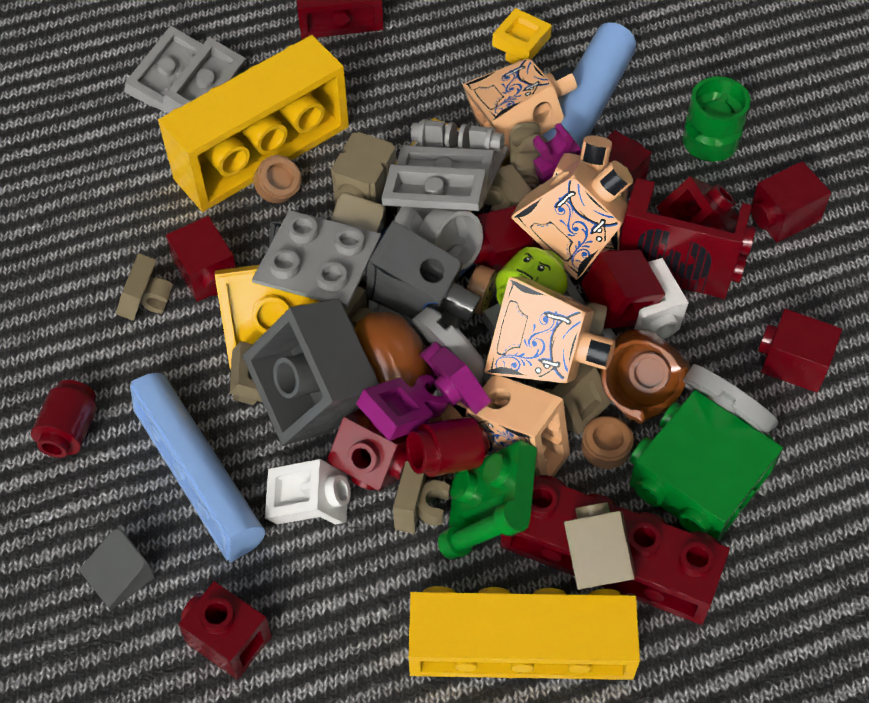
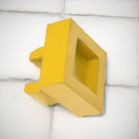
[492,8,552,64]

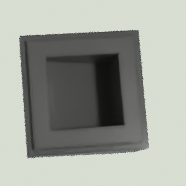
[79,527,155,611]

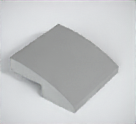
[124,25,246,113]
[381,145,495,211]

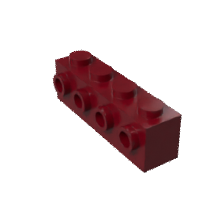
[500,475,730,625]

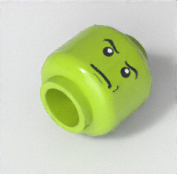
[495,247,568,306]

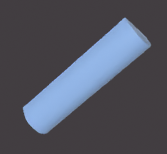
[539,22,636,156]
[130,373,265,563]

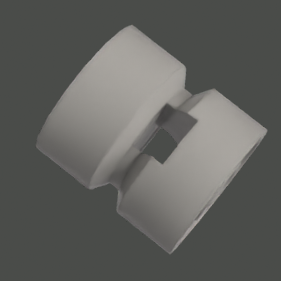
[394,207,483,270]

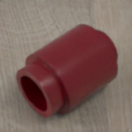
[31,379,97,458]
[406,416,489,477]

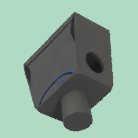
[366,221,482,322]

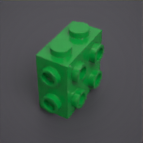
[629,390,784,542]

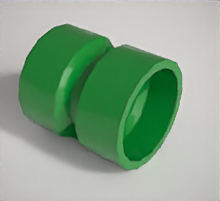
[682,76,751,162]

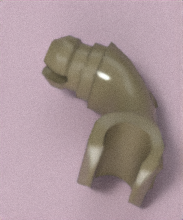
[509,122,548,190]

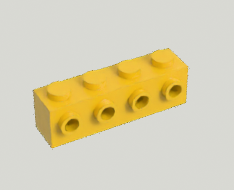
[408,586,640,680]

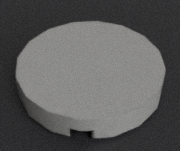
[411,307,491,388]
[683,364,779,434]

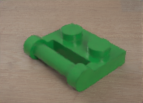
[438,440,537,560]

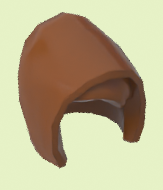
[354,312,435,395]
[600,329,690,424]

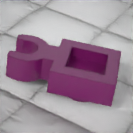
[533,123,581,185]
[419,341,492,415]
[356,375,449,441]

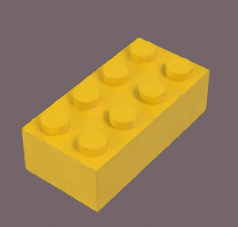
[158,35,349,212]

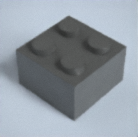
[242,299,379,446]

